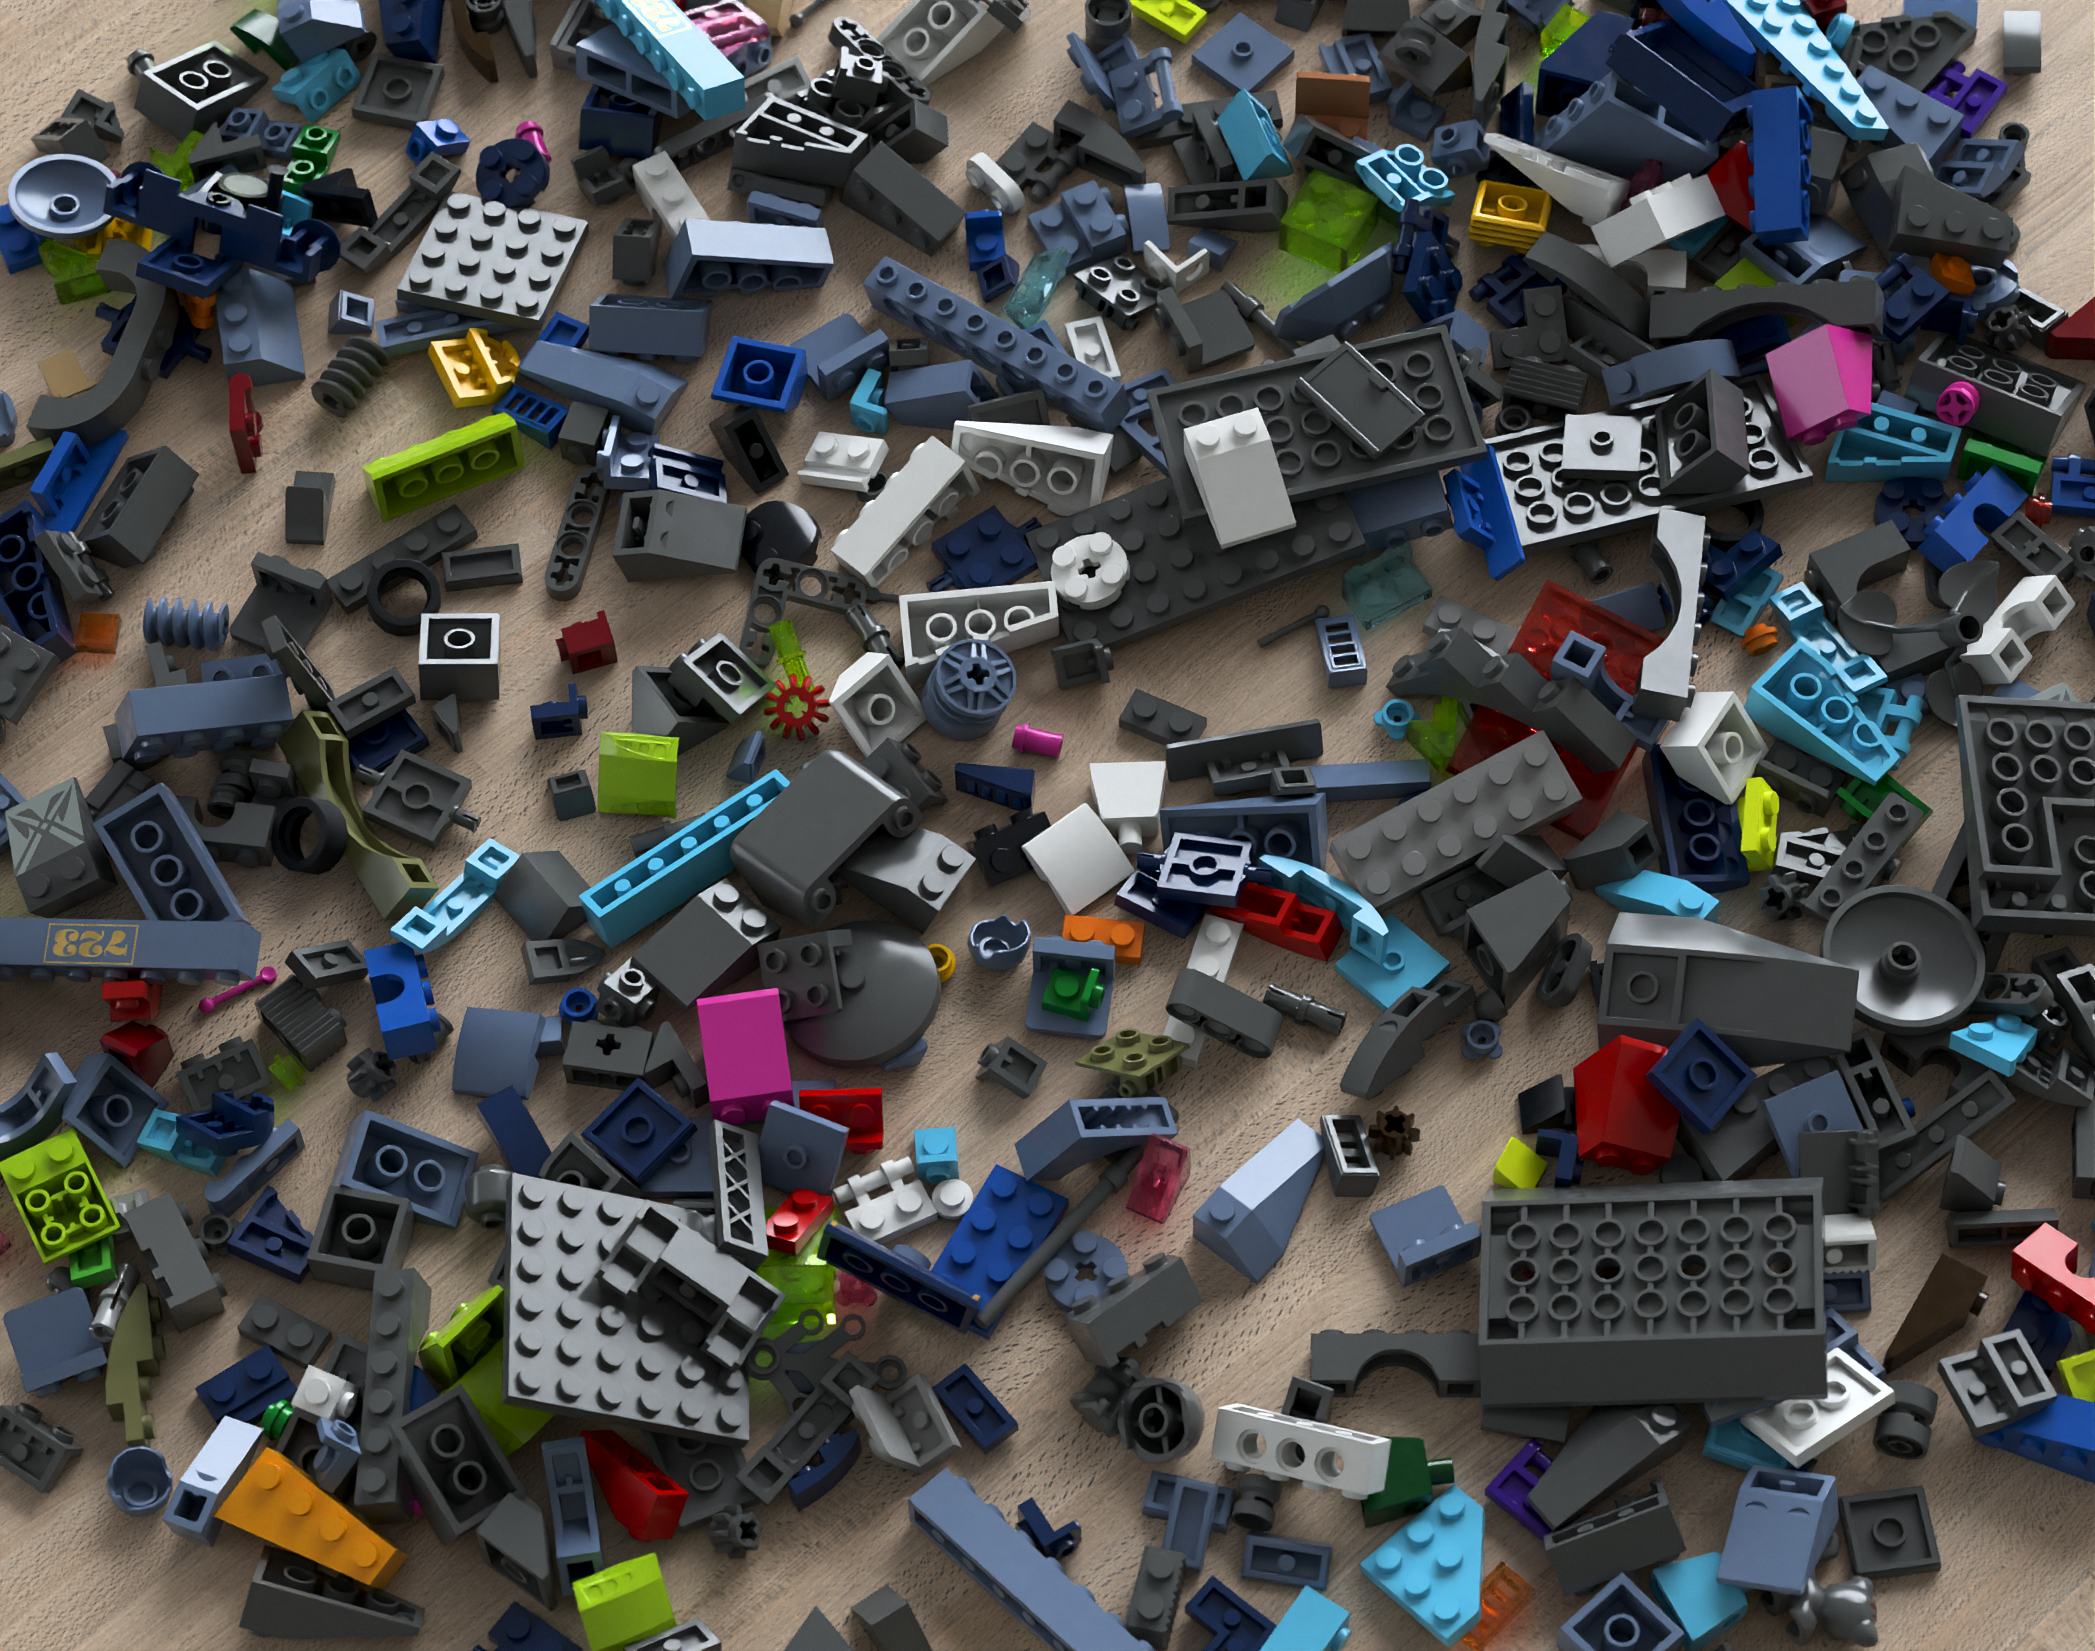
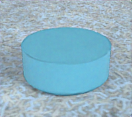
[1825,12,1854,52]

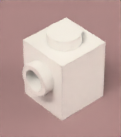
[291,1365,360,1422]

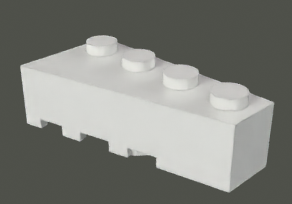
[831,436,981,588]

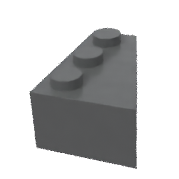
[839,141,966,257]
[1062,1253,1204,1368]

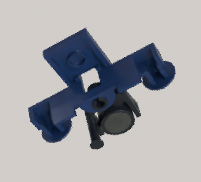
[103,161,341,299]

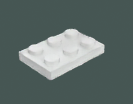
[1740,1347,1895,1468]

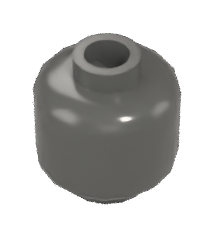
[465,1164,512,1229]

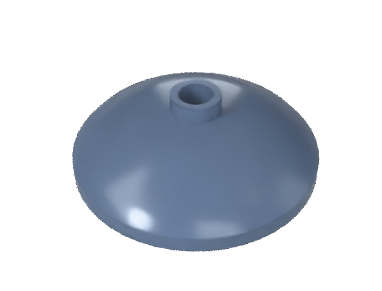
[8,154,117,239]

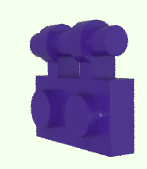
[1925,61,2009,139]

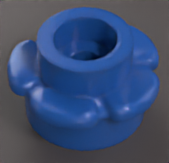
[559,988,599,1026]

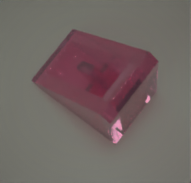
[1126,1133,1191,1225]

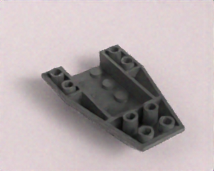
[1597,912,1859,1069]

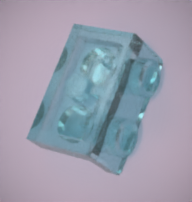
[1002,246,1072,329]
[1342,543,1433,630]

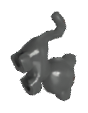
[1760,1530,1879,1647]

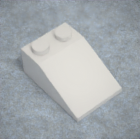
[876,0,1005,86]
[1184,407,1296,549]

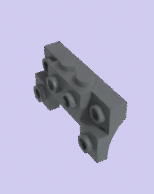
[594,1199,786,1373]

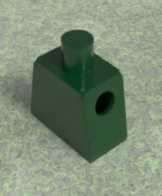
[1360,1436,1455,1528]

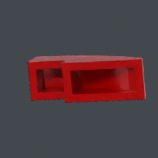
[1210,882,1344,962]

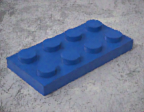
[931,1164,1069,1340]

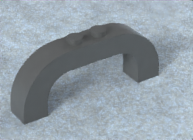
[26,238,180,447]

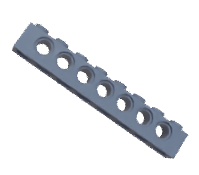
[863,256,1131,434]

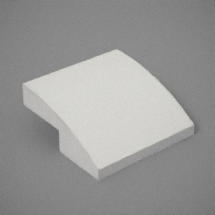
[1021,803,1135,915]

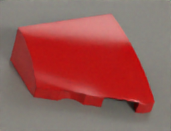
[1707,140,1755,236]

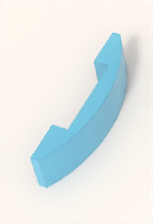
[1769,582,1888,697]
[390,838,519,954]
[1257,855,1389,965]

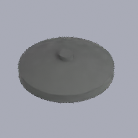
[1819,885,1986,1035]
[784,920,941,1068]

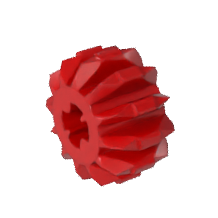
[764,674,831,741]

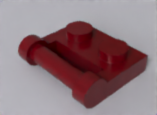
[229,373,263,474]

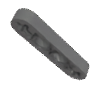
[828,17,932,109]
[653,92,779,172]
[545,468,611,601]

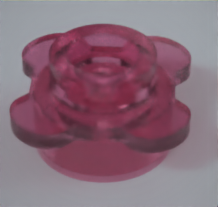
[836,1270,877,1307]

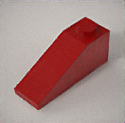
[579,1430,689,1543]

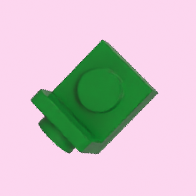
[1041,968,1106,1022]

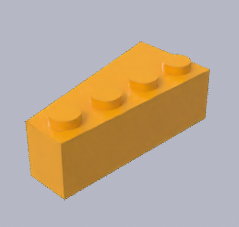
[214,1447,410,1590]

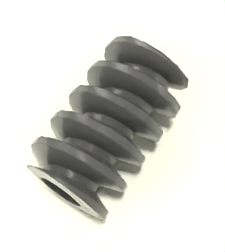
[311,336,391,418]

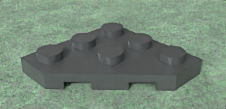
[1835,10,1978,94]

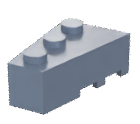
[1856,65,1965,170]

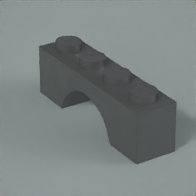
[1310,1329,1481,1397]

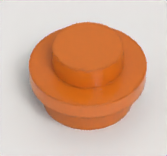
[1740,623,1778,657]

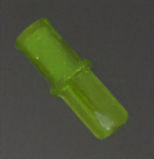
[767,619,815,698]

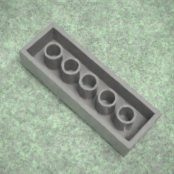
[1329,730,1583,914]

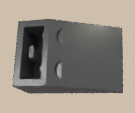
[612,489,747,582]

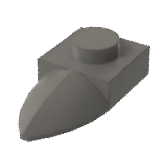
[521,938,606,985]

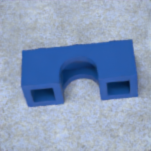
[1917,464,2029,573]
[364,942,441,1061]

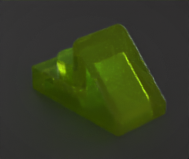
[148,130,204,193]
[38,238,112,305]
[1407,696,1458,778]

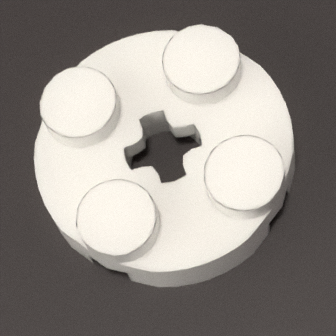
[1051,532,1130,610]

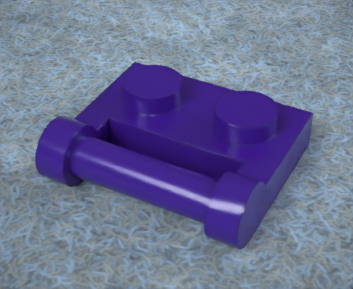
[1485,1439,1586,1542]

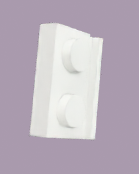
[797,431,889,492]

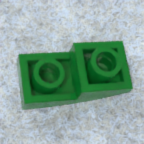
[283,124,340,196]

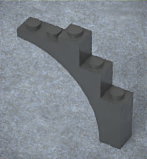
[1386,627,1638,774]

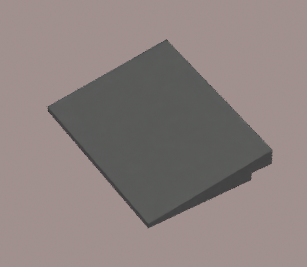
[1955,695,2095,937]

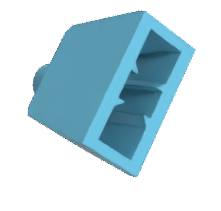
[1649,1552,1754,1651]

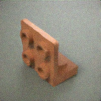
[1294,71,1371,141]

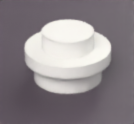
[932,1179,973,1220]

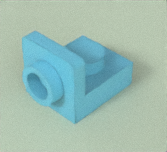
[849,368,889,435]
[914,1127,959,1184]

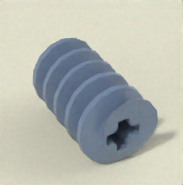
[143,596,229,651]

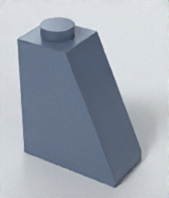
[883,359,1000,430]

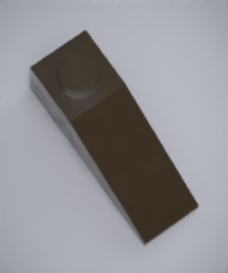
[1882,1253,1989,1374]

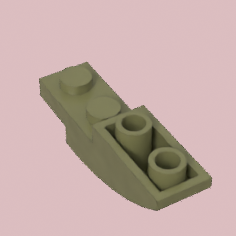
[106,1283,166,1448]

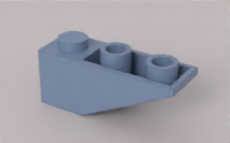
[162,1416,264,1548]

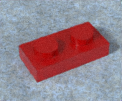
[766,1188,834,1256]

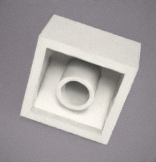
[1660,691,1769,804]

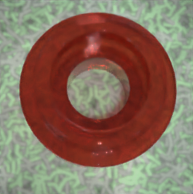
[2025,492,2052,530]

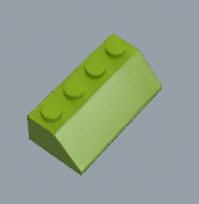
[362,412,525,523]

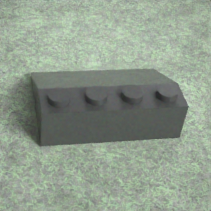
[1904,332,2087,457]

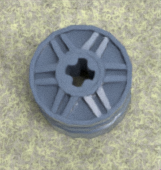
[921,639,1016,741]

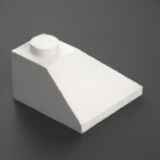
[829,652,927,758]

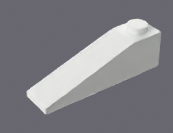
[1483,133,1631,227]
[951,421,1114,517]

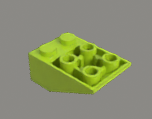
[0,1128,122,1266]

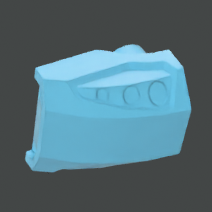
[1354,144,1455,212]

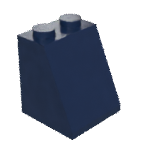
[1535,10,1634,118]

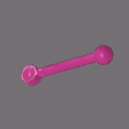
[199,966,277,1014]

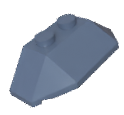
[1272,242,1395,343]

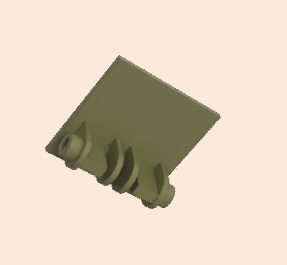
[1075,1028,1190,1098]

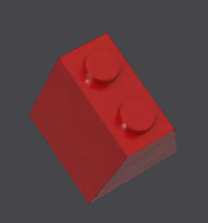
[1573,1035,1680,1176]

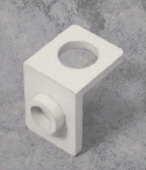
[1144,240,1209,295]

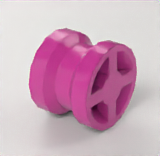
[1936,381,1981,427]

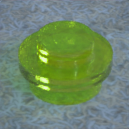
[268,1053,306,1091]

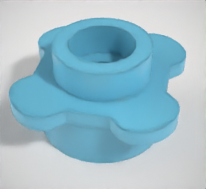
[1374,698,1421,741]

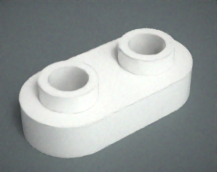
[965,152,1025,215]

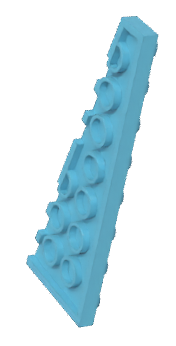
[1710,0,1889,140]

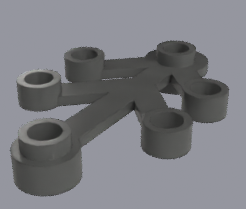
[743,1309,907,1425]

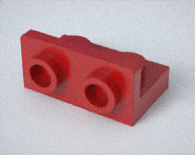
[799,1088,884,1155]

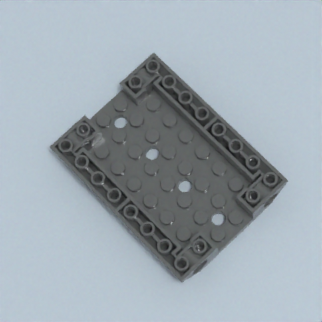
[1478,1177,1828,1409]

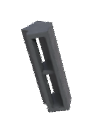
[1946,1208,2059,1248]

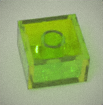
[1279,168,1380,274]

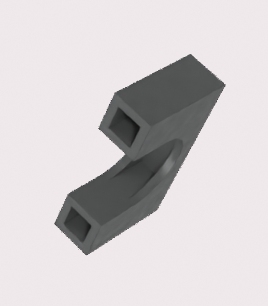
[1804,520,1967,688]

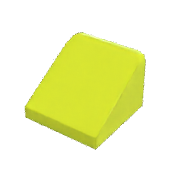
[1493,1137,1548,1189]

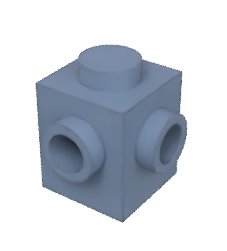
[1430,118,1490,179]

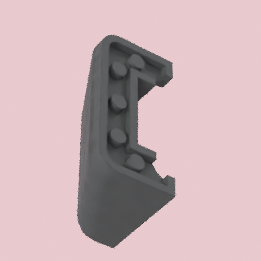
[730,749,925,928]

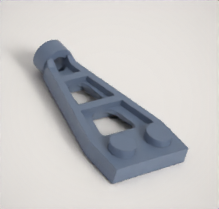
[1119,367,1177,477]

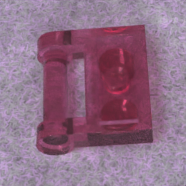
[683,0,769,50]

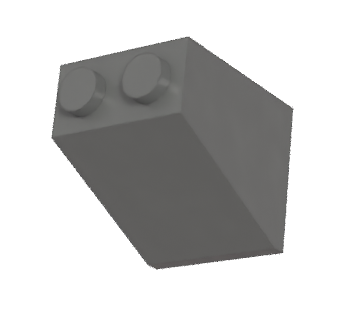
[1462,869,1573,1010]

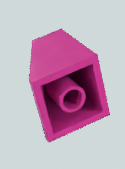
[1765,324,1872,446]
[696,988,795,1125]

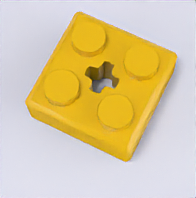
[1468,180,1553,254]

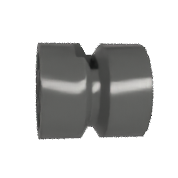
[1085,0,1132,55]
[1872,1380,1939,1460]

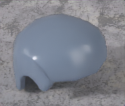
[967,914,1032,972]
[107,1446,173,1517]

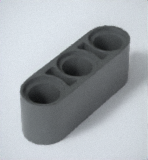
[1165,968,1284,1058]

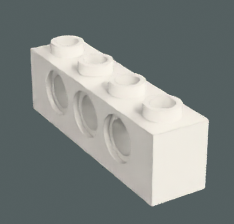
[1211,1403,1391,1500]

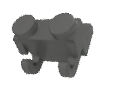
[1070,1357,1146,1438]

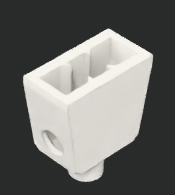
[1090,761,1165,854]

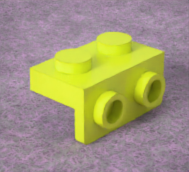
[1737,777,1779,872]

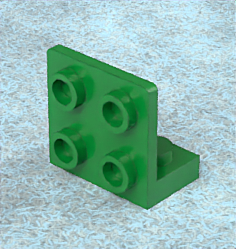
[1956,429,2050,502]

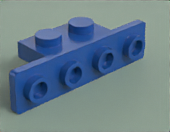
[30,430,129,533]
[1443,443,1526,581]

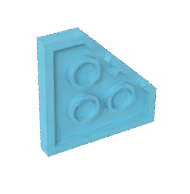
[1360,1484,1486,1648]

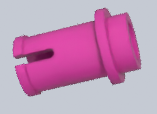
[515,121,552,164]
[1012,723,1064,759]

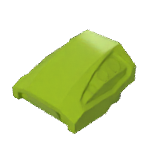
[598,732,679,819]
[439,1337,556,1457]
[572,1552,678,1651]

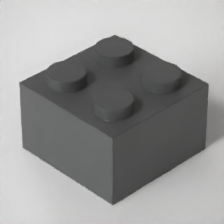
[307,1184,416,1291]

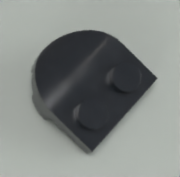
[740,501,822,586]

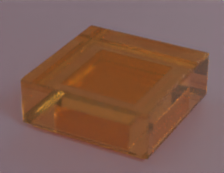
[75,612,122,654]

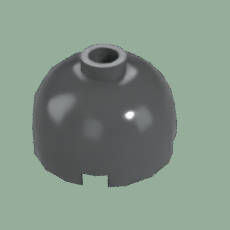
[1118,1377,1205,1463]

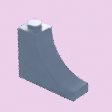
[1014,1097,1178,1182]

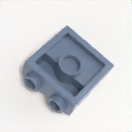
[1027,180,1130,278]

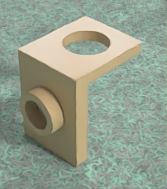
[37,348,97,398]

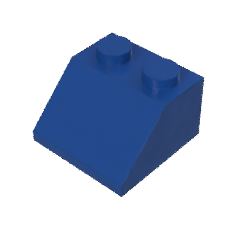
[711,336,808,414]

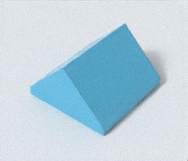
[1217,89,1295,181]

